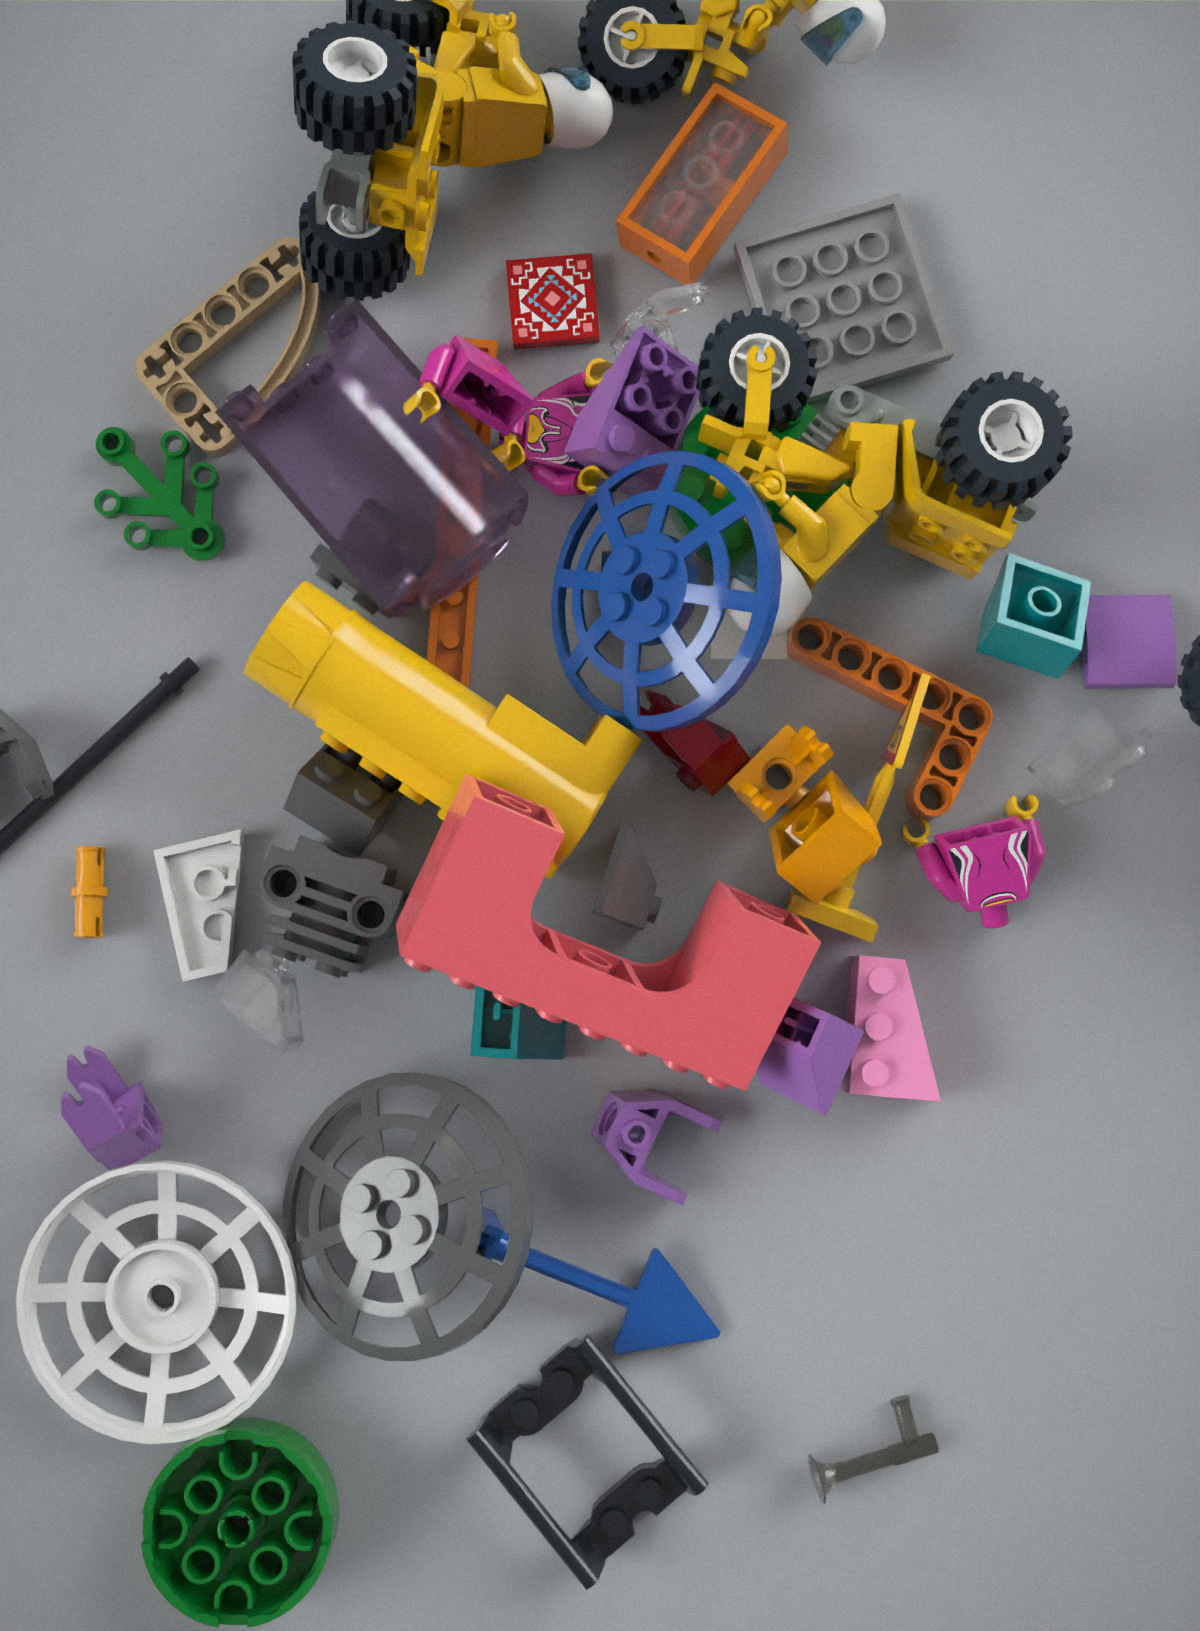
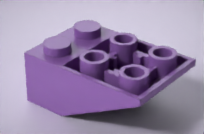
[564,326,700,496]

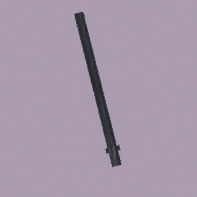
[0,657,200,855]

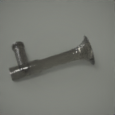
[808,1395,939,1504]

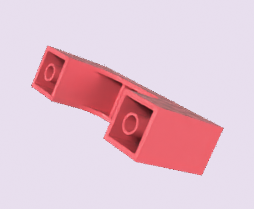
[395,773,821,1091]

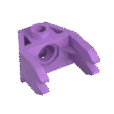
[61,1045,163,1171]
[590,1089,722,1205]

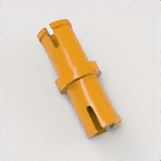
[71,846,108,939]

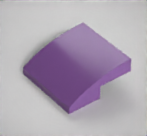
[1080,595,1176,689]

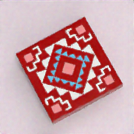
[506,253,600,350]

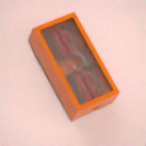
[615,82,788,288]

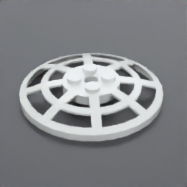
[16,1160,298,1444]

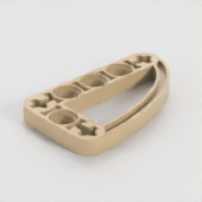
[135,237,322,457]

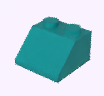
[976,553,1091,679]

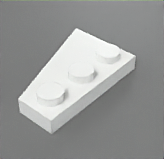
[153,829,245,982]

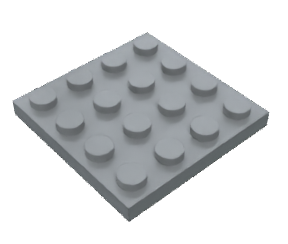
[733,193,954,403]

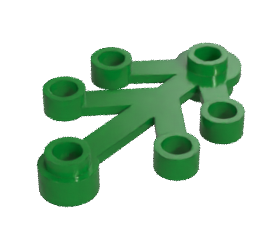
[94,427,225,562]

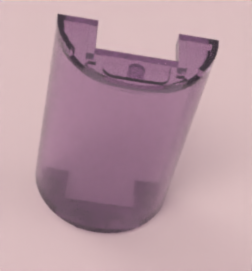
[215,300,529,617]

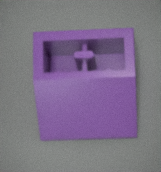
[757,998,864,1116]

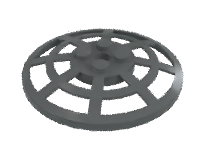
[282,1072,533,1361]

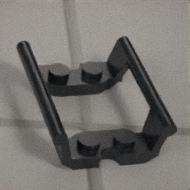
[466,1335,709,1590]

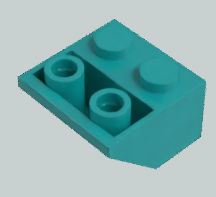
[470,986,566,1060]

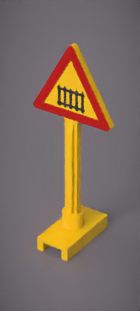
[785,673,931,943]

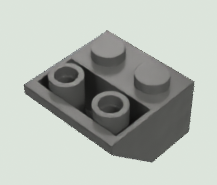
[283,743,404,856]

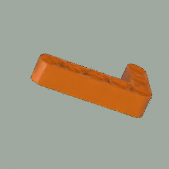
[786,616,993,820]

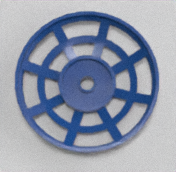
[551,451,782,732]

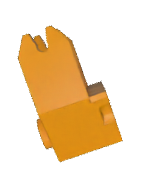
[727,724,834,823]

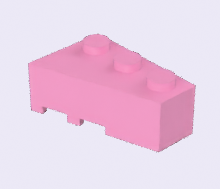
[841,955,941,1102]

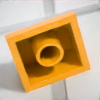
[769,770,882,905]

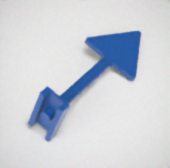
[476,1207,720,1354]

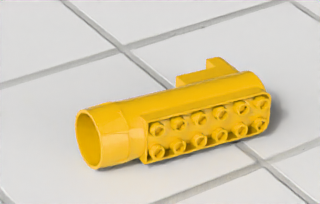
[243,580,643,879]

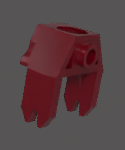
[640,690,751,797]

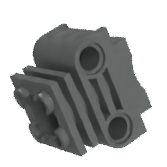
[259,835,409,978]

